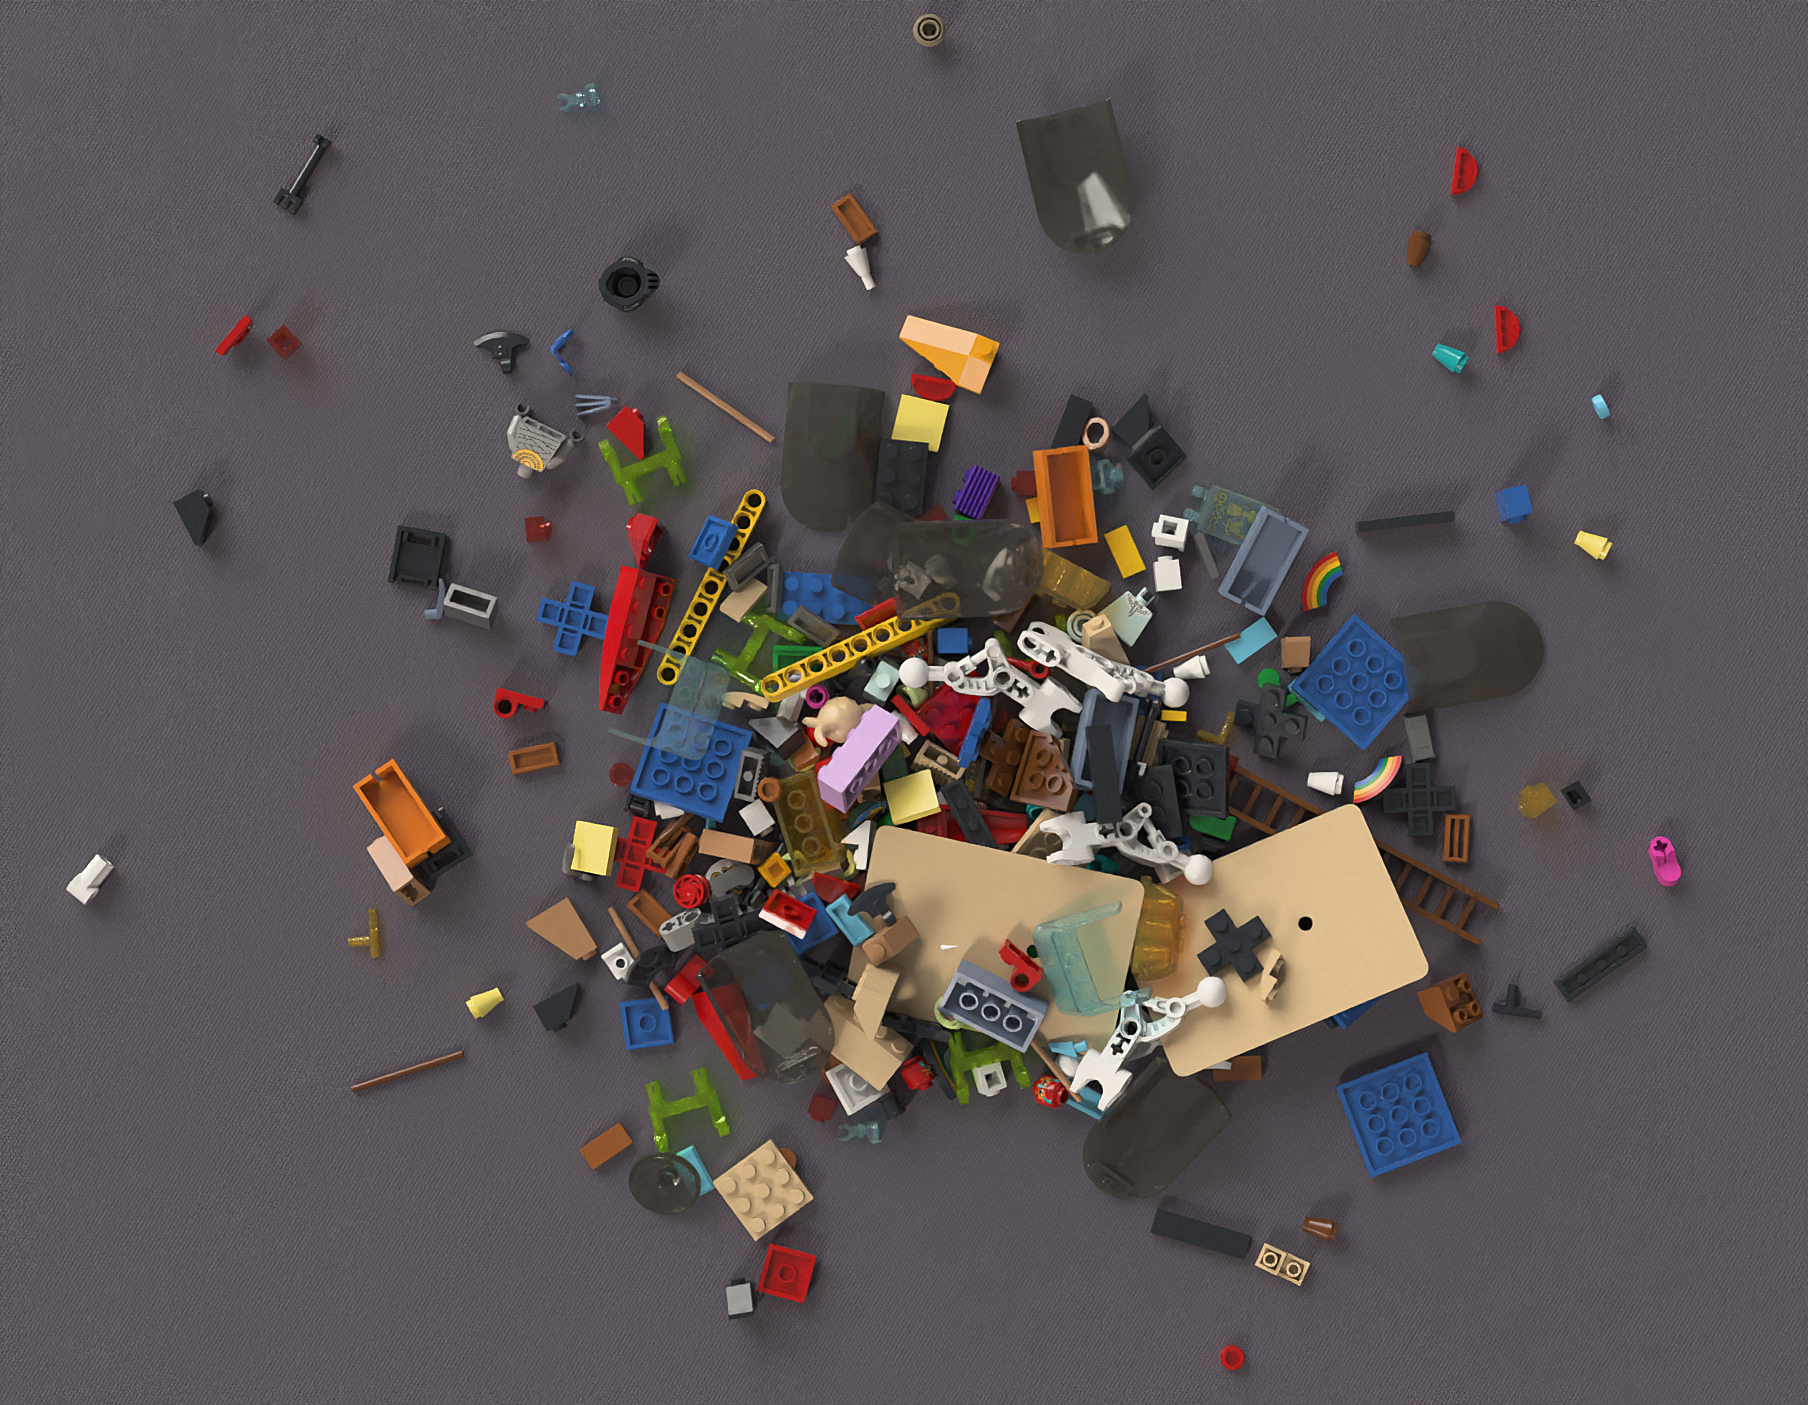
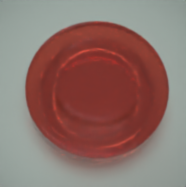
[609,762,634,786]

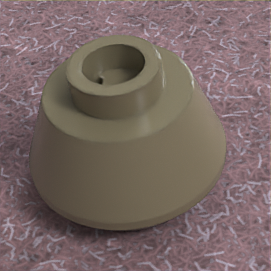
[913,14,946,47]

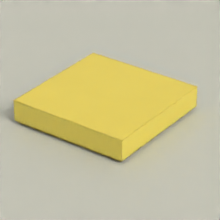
[891,394,949,453]
[883,769,941,826]
[571,821,619,876]

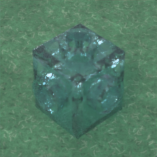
[1090,459,1124,495]

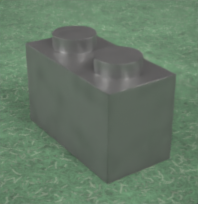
[443,583,499,630]

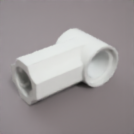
[776,674,810,722]
[66,854,114,905]

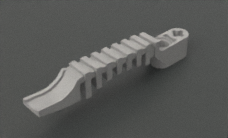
[659,856,844,952]

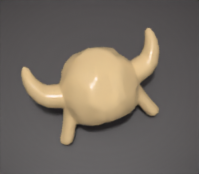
[802,696,874,747]

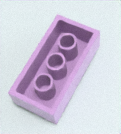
[817,704,902,813]

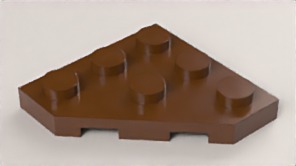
[1010,730,1078,813]

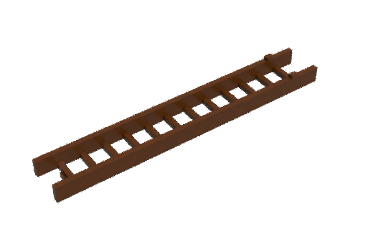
[1229,761,1500,945]

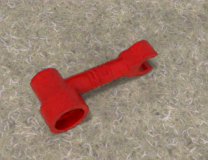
[1006,656,1051,679]

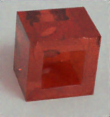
[266,324,303,360]
[1011,471,1036,497]
[524,516,552,544]
[807,1092,837,1123]

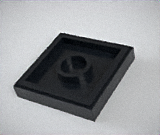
[1123,423,1187,490]

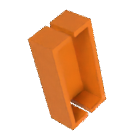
[1033,445,1098,548]
[353,759,451,869]

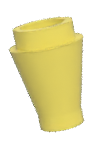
[1574,530,1612,560]
[466,988,504,1019]

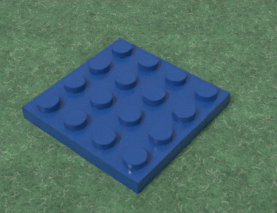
[1290,614,1427,751]
[630,702,753,823]
[1335,1051,1462,1178]

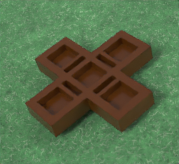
[978,718,1033,795]

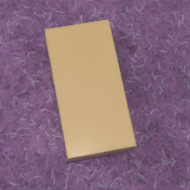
[720,578,768,623]

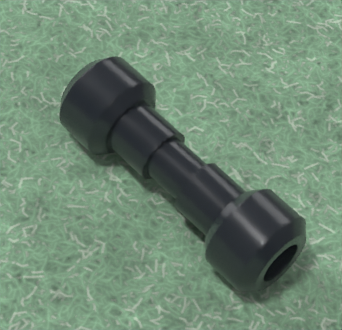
[828,656,877,694]

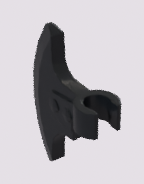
[473,332,529,374]
[847,883,897,927]

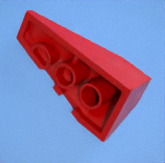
[626,513,665,570]
[692,981,766,1081]

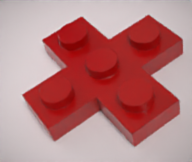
[613,816,673,892]

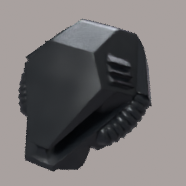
[598,257,660,313]

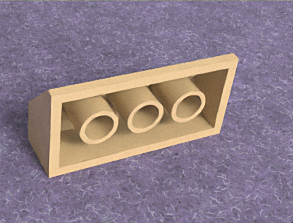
[852,961,902,1041]
[803,990,914,1091]

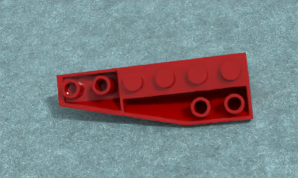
[599,565,676,715]

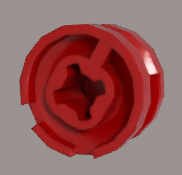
[673,874,712,908]

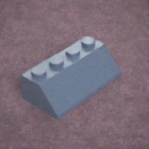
[937,958,1050,1053]

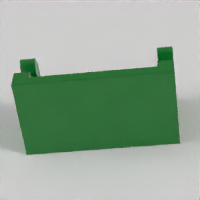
[773,645,823,673]

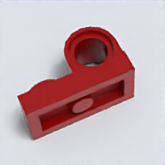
[493,687,547,719]
[998,939,1044,993]
[664,954,715,1006]

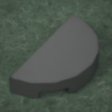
[1194,532,1220,579]

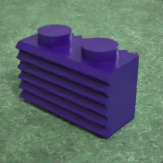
[952,465,1001,522]

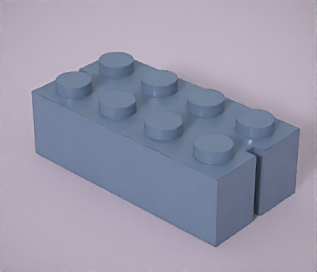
[1218,505,1309,616]
[1070,688,1139,795]

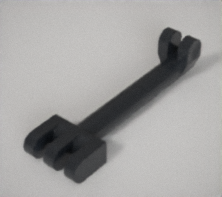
[273,134,331,215]
[1125,697,1161,781]
[738,830,793,908]

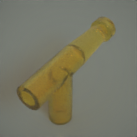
[1196,711,1235,745]
[348,908,381,957]

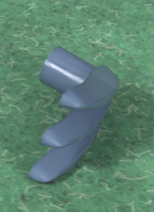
[575,394,618,417]
[424,579,445,620]

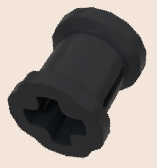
[624,792,653,818]
[876,1089,906,1121]

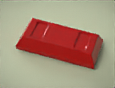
[854,595,907,631]

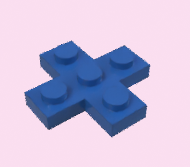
[536,581,609,657]
[957,696,992,769]

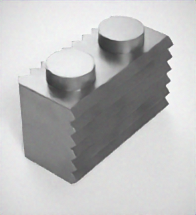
[733,747,772,802]

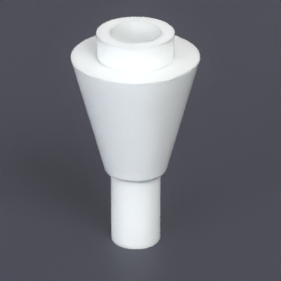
[844,245,876,290]

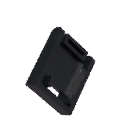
[388,525,447,591]
[420,806,474,881]

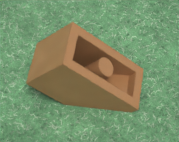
[1281,636,1310,673]
[862,915,919,967]

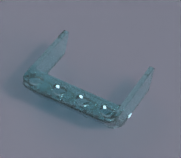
[608,640,730,760]
[1032,901,1153,1017]

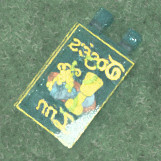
[1182,484,1281,547]

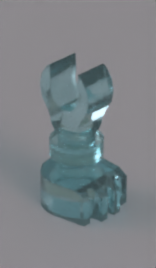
[556,83,599,112]
[837,1121,880,1143]

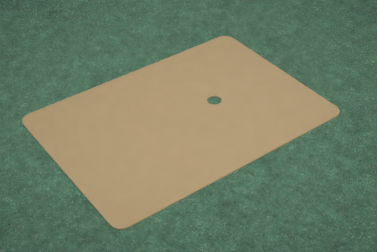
[1129,804,1428,1077]
[848,825,1144,1056]

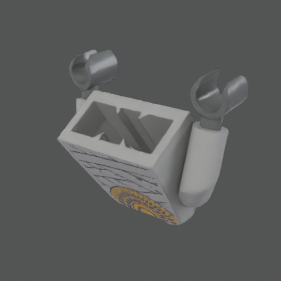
[507,403,584,479]

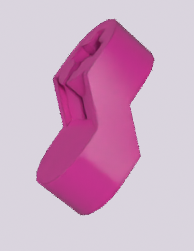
[1648,836,1681,887]

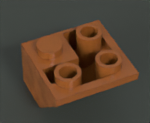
[1417,972,1483,1033]

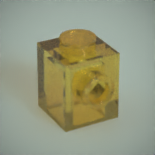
[1516,782,1558,819]

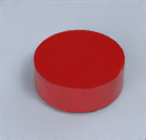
[1220,1345,1245,1370]

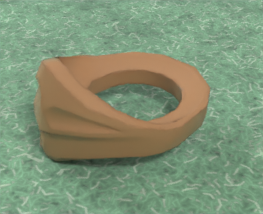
[1081,417,1112,454]

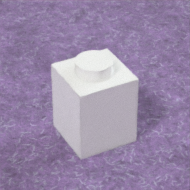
[1153,556,1182,592]
[739,798,776,837]

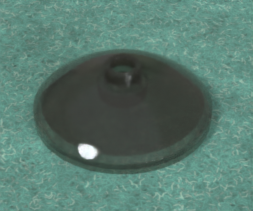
[629,1151,701,1215]

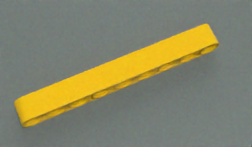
[657,490,766,686]
[761,593,961,703]

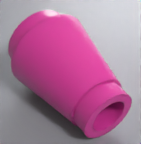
[806,684,830,709]

